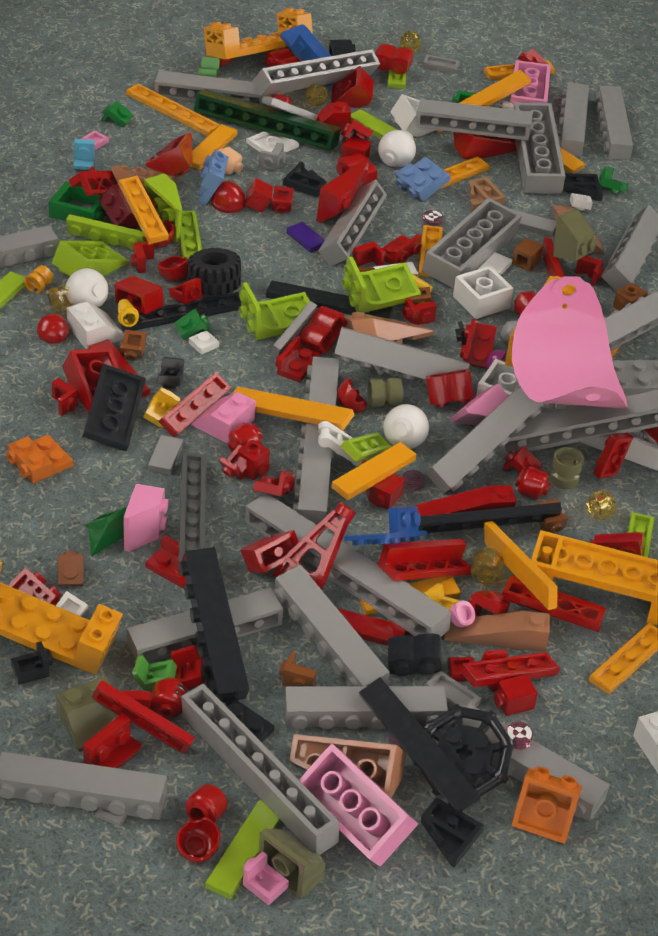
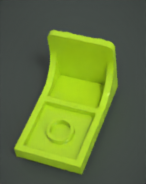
[342,256,421,313]
[239,282,316,341]

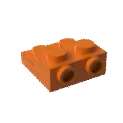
[6,434,74,484]
[511,766,583,844]

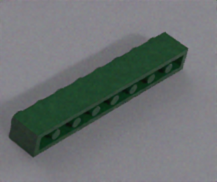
[194,89,341,150]

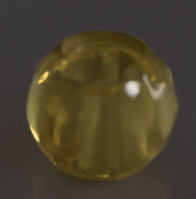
[400,30,422,52]
[305,83,328,106]
[586,490,617,520]

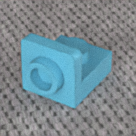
[73,139,95,170]

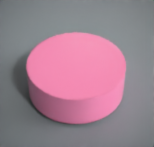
[449,601,475,627]

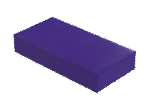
[286,222,325,253]

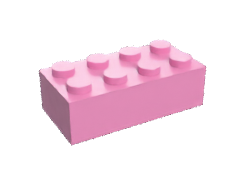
[510,60,551,104]
[299,743,418,866]

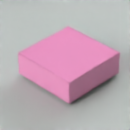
[82,131,109,150]

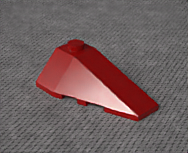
[145,132,193,176]
[453,132,517,160]
[316,158,369,223]
[62,348,118,413]
[416,485,516,516]

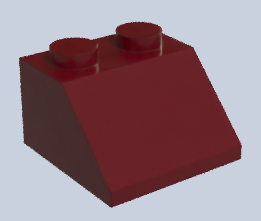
[98,180,158,229]

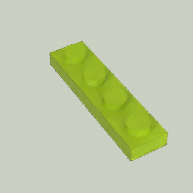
[66,214,146,250]

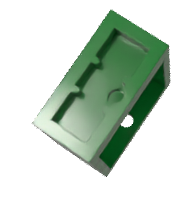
[49,181,106,222]

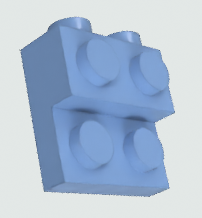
[198,150,229,205]
[395,156,451,201]

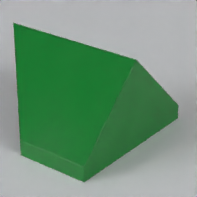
[85,507,127,557]

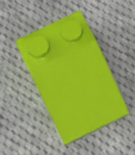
[144,173,182,243]
[52,240,129,276]

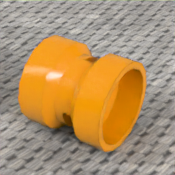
[24,265,54,294]

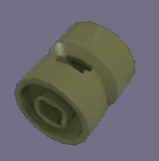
[367,378,403,408]
[549,447,584,490]

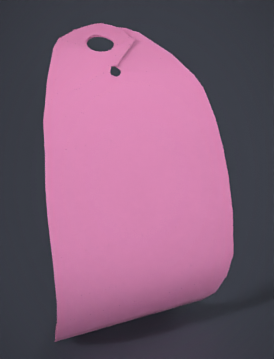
[512,276,629,409]

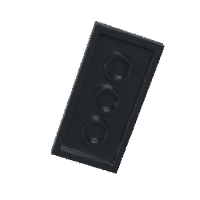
[82,363,146,451]

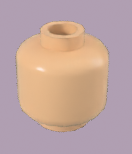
[218,147,243,175]

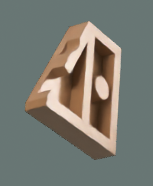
[469,177,506,211]

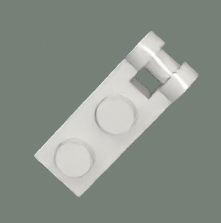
[318,421,372,466]

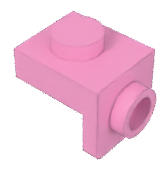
[243,851,289,905]

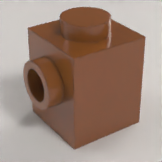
[512,238,544,272]
[613,283,648,311]

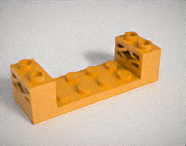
[203,8,313,59]
[531,530,658,626]
[0,562,123,675]

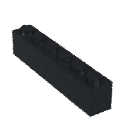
[179,547,250,703]

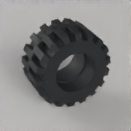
[188,248,241,295]

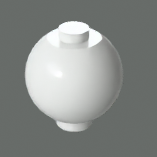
[378,130,416,167]
[65,268,108,308]
[383,404,429,449]

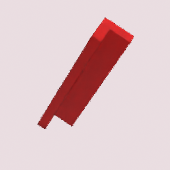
[69,171,118,196]
[377,539,473,581]
[502,575,606,632]

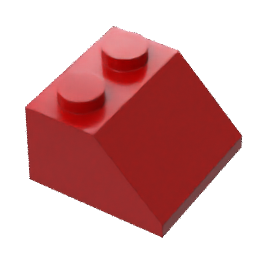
[331,66,374,108]

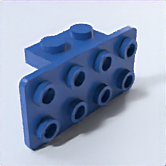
[280,24,337,88]
[344,507,427,545]

